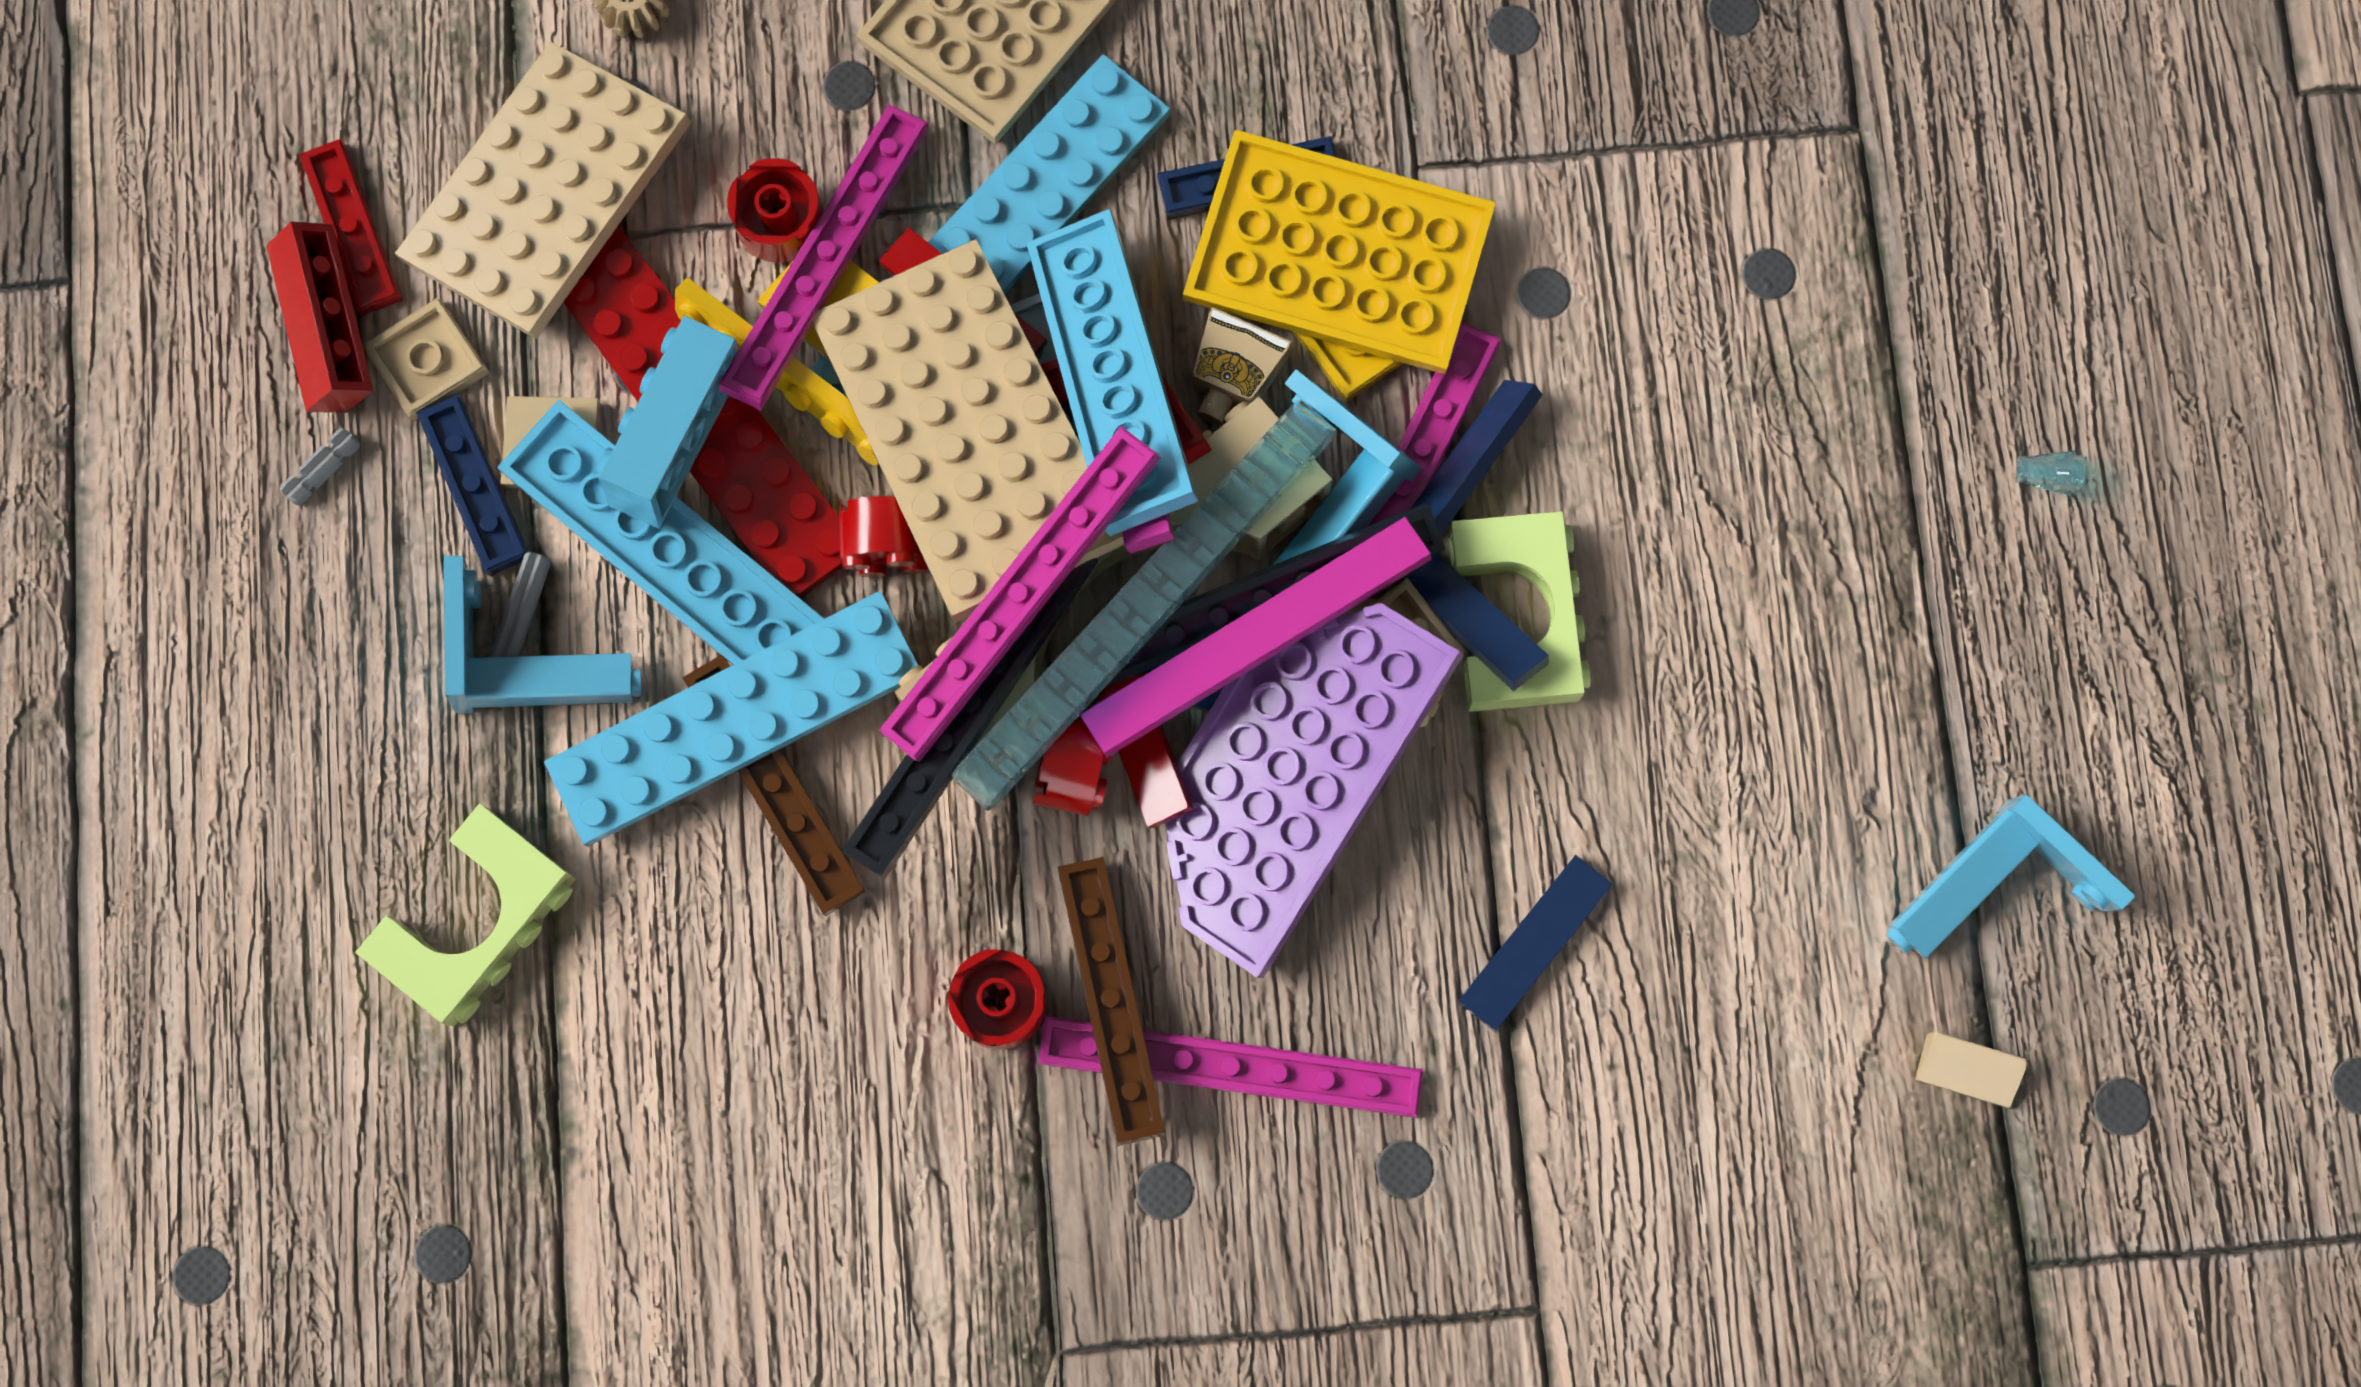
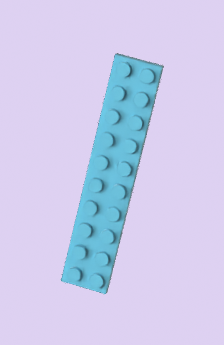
[810,54,1170,398]

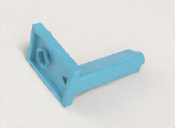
[1273,369,1423,565]
[444,556,642,714]
[1885,794,2135,959]

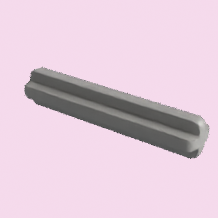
[489,552,551,657]

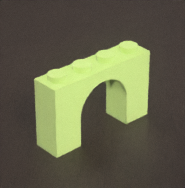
[1448,511,1591,712]
[355,803,576,1027]

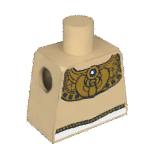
[1192,307,1291,426]

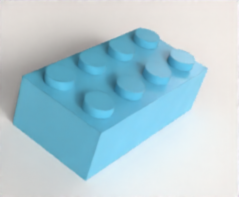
[597,316,738,529]

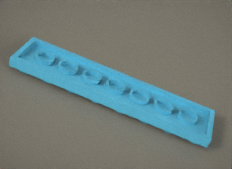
[1026,209,1198,536]
[497,399,824,665]
[544,591,919,847]

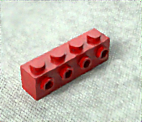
[266,221,373,413]

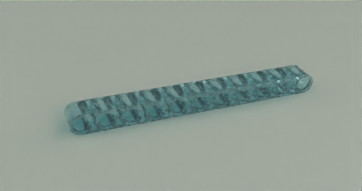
[951,399,1337,811]

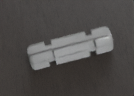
[280,428,360,505]

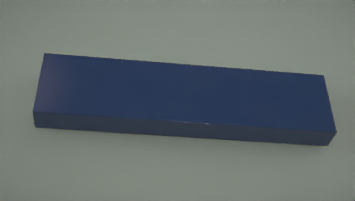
[1157,136,1337,220]
[1410,380,1543,535]
[417,394,529,577]
[1396,553,1549,691]
[1457,855,1613,1032]

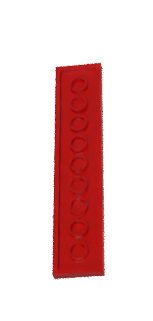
[563,225,843,599]

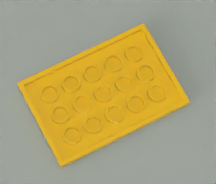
[1183,129,1496,375]

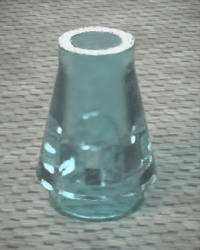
[2016,450,2087,496]

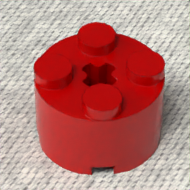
[727,158,824,263]
[839,496,930,578]
[1032,712,1113,816]
[948,949,1048,1050]

